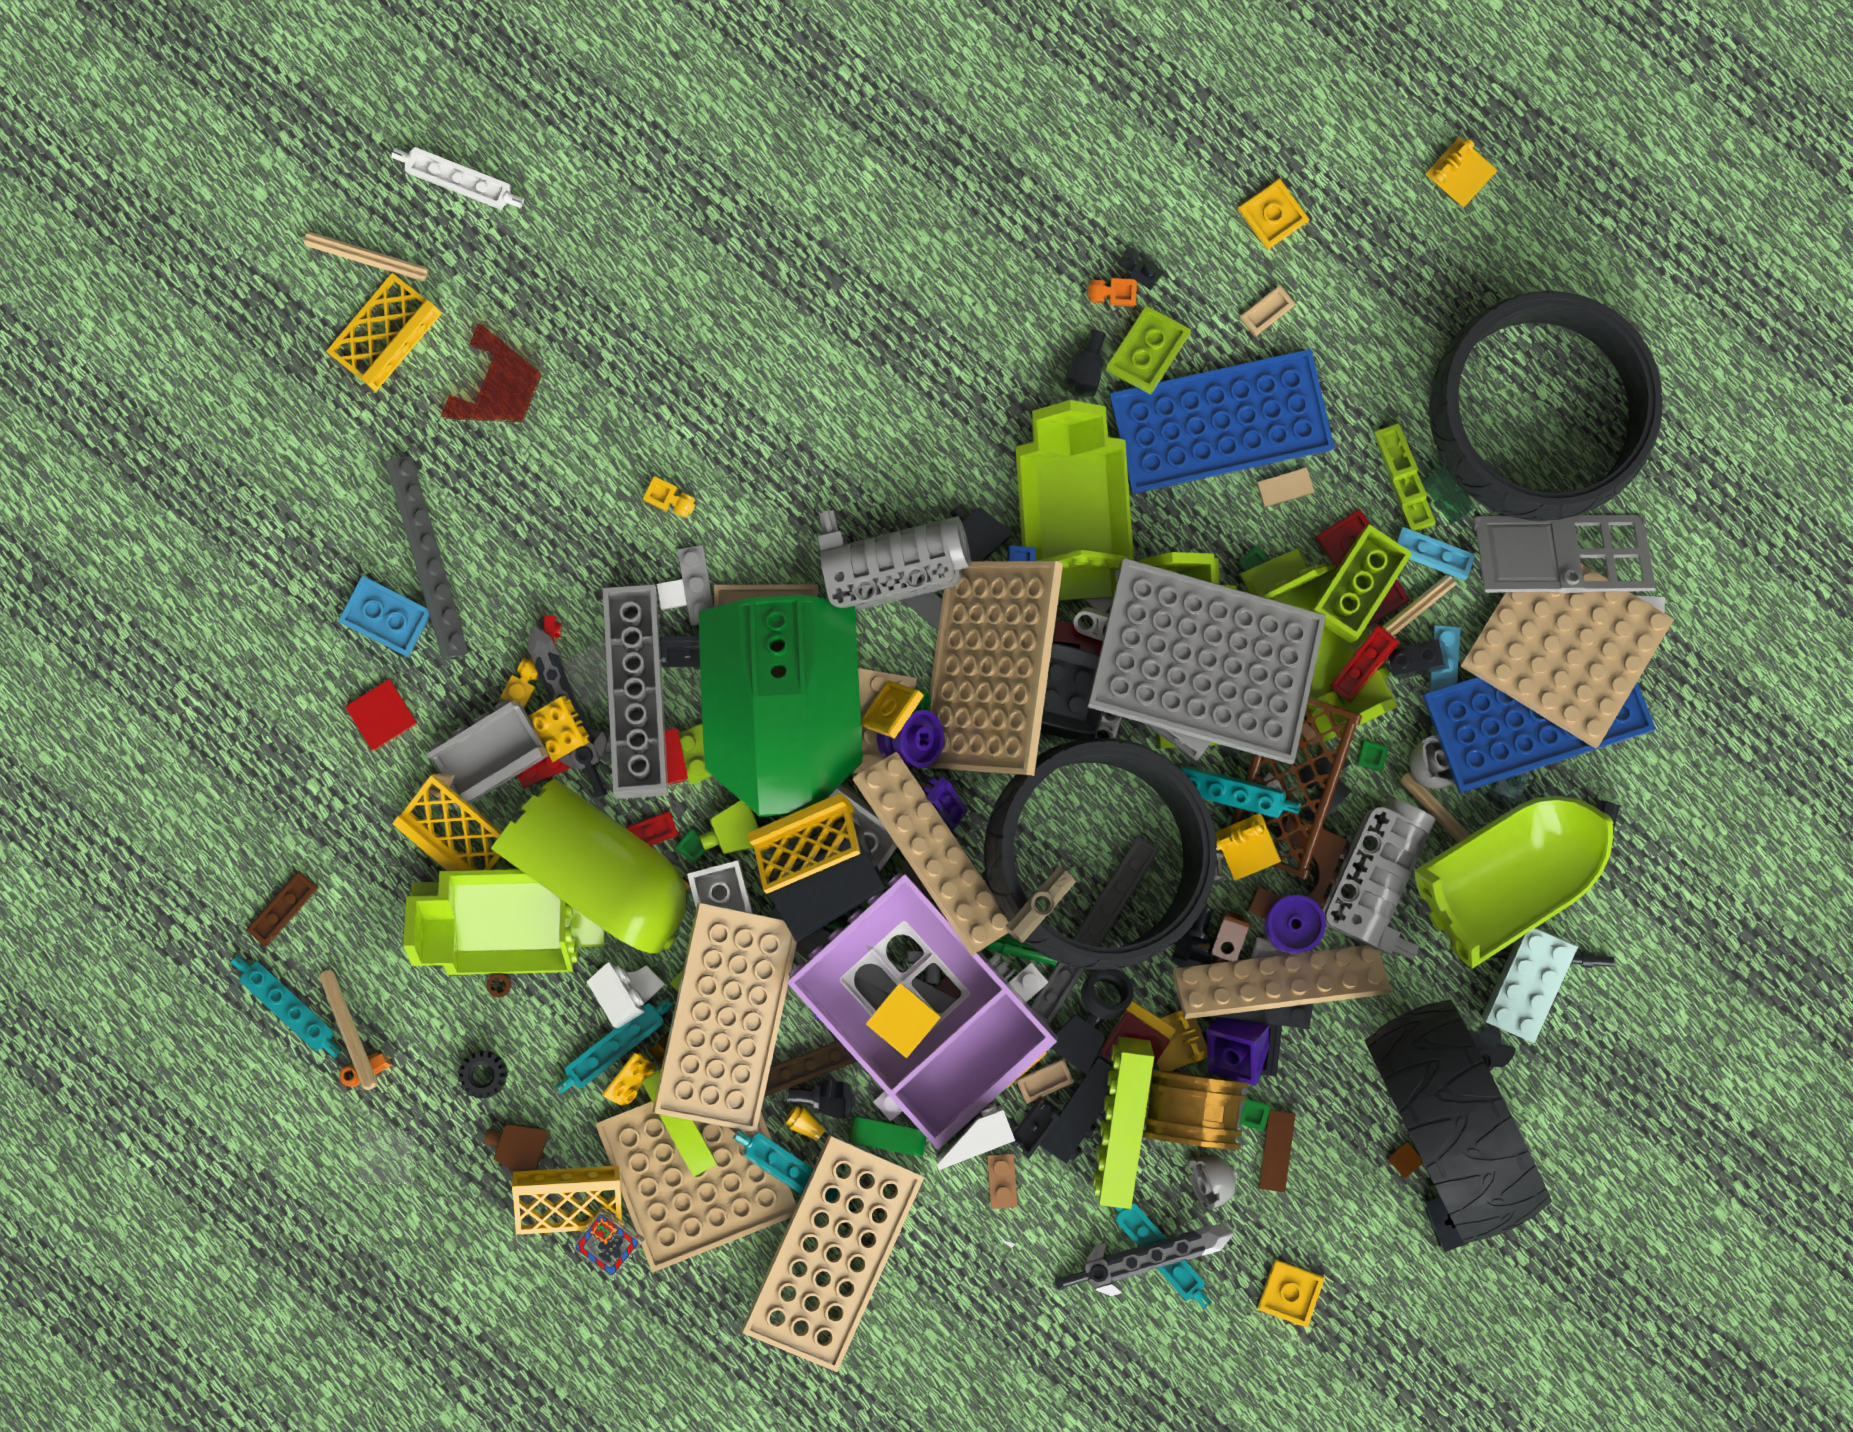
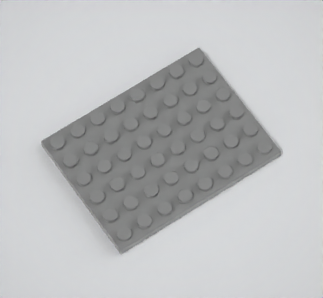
[1087,558,1326,764]

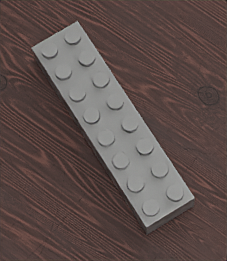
[603,585,669,799]

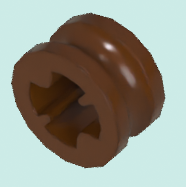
[486,974,512,997]

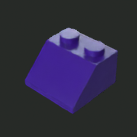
[1207,1017,1269,1086]

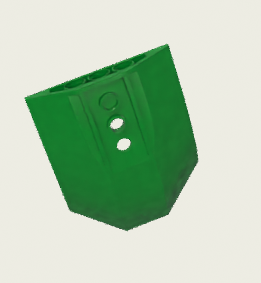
[699,595,863,817]

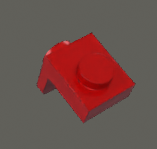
[544,615,562,649]

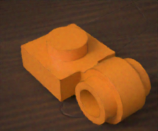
[1087,278,1137,307]
[339,1053,392,1087]

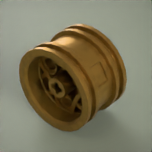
[1142,1069,1248,1150]

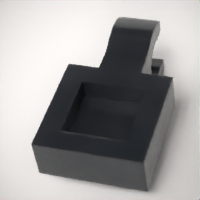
[1117,247,1164,290]

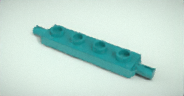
[1182,765,1301,818]
[231,955,342,1059]
[555,998,674,1094]
[733,1129,853,1211]
[1114,1203,1212,1309]

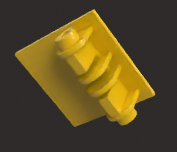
[1425,137,1498,208]
[529,696,589,762]
[1215,814,1281,881]
[1157,1010,1208,1071]
[602,1052,657,1107]

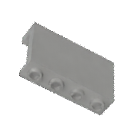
[426,699,550,809]

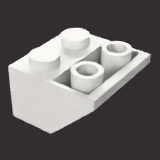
[587,962,645,1029]

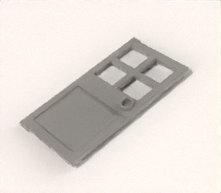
[1473,515,1656,593]

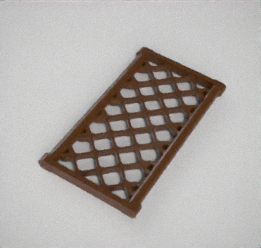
[1230,696,1362,880]

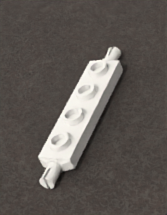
[391,147,524,210]

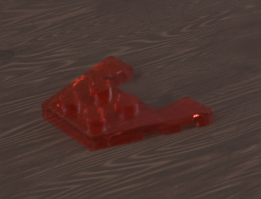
[441,323,542,423]

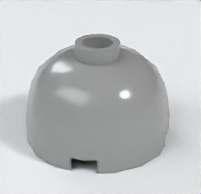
[1409,735,1454,789]
[1188,1155,1237,1210]

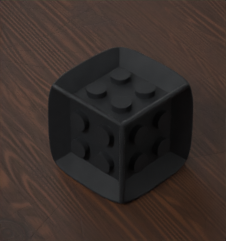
[1040,643,1104,740]

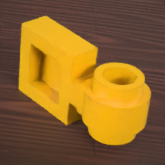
[643,476,695,518]
[500,658,539,710]

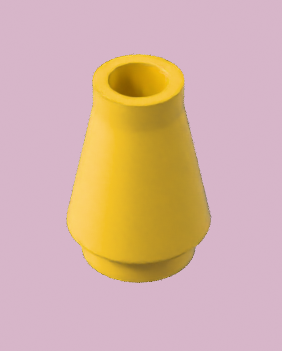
[785,1105,825,1141]

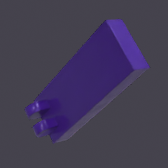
[922,777,968,831]

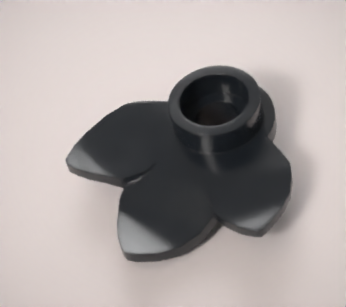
[1468,1025,1516,1071]

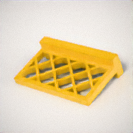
[326,273,442,392]
[392,774,502,871]
[748,793,861,893]
[512,1166,622,1234]

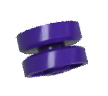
[877,709,944,768]
[1263,895,1326,954]

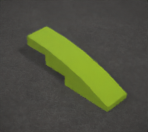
[1374,423,1436,532]
[641,1069,717,1177]

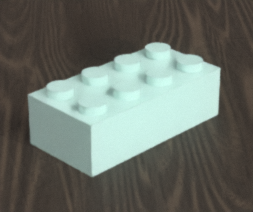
[1481,928,1578,1043]

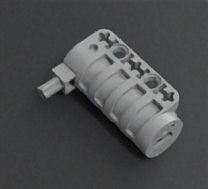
[818,510,971,611]
[1322,797,1436,960]

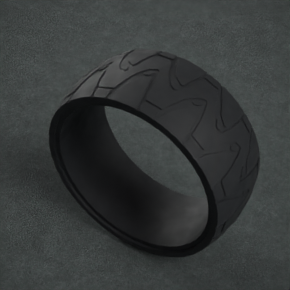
[1429,291,1663,521]
[984,738,1217,970]
[1364,999,1552,1243]

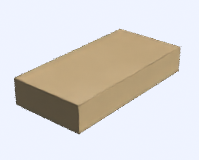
[1239,285,1296,337]
[1256,468,1314,508]
[1016,1058,1074,1104]

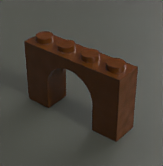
[1246,815,1349,929]

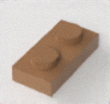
[987,1153,1018,1209]

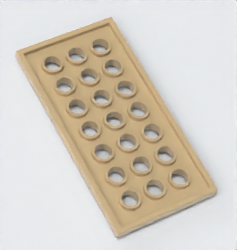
[741,1135,924,1372]

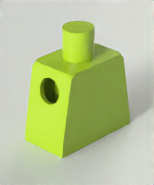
[699,800,759,855]

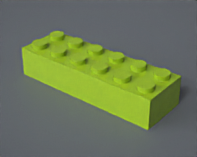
[1092,1037,1154,1209]

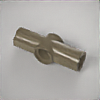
[1005,866,1076,943]

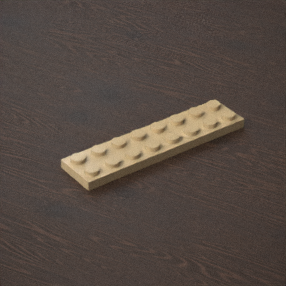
[853,752,1009,956]
[1173,945,1391,1019]

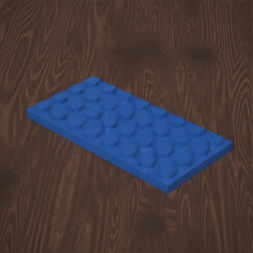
[1109,349,1335,495]
[1422,677,1656,794]

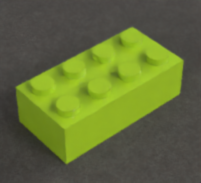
[1310,524,1413,644]

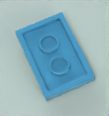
[338,576,430,658]

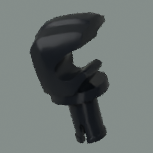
[1065,329,1106,398]
[1171,907,1214,968]
[788,1080,856,1118]

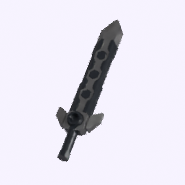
[527,626,608,798]
[1055,1225,1234,1296]

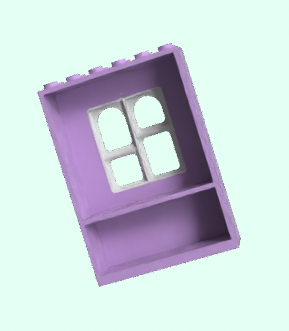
[787,873,1058,1149]

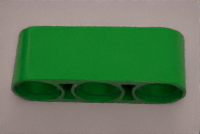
[848,1116,927,1157]

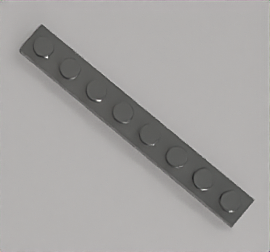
[385,456,468,659]

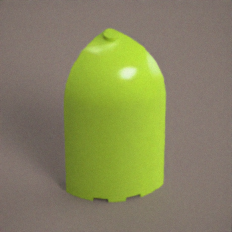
[491,779,687,953]
[1414,796,1613,969]

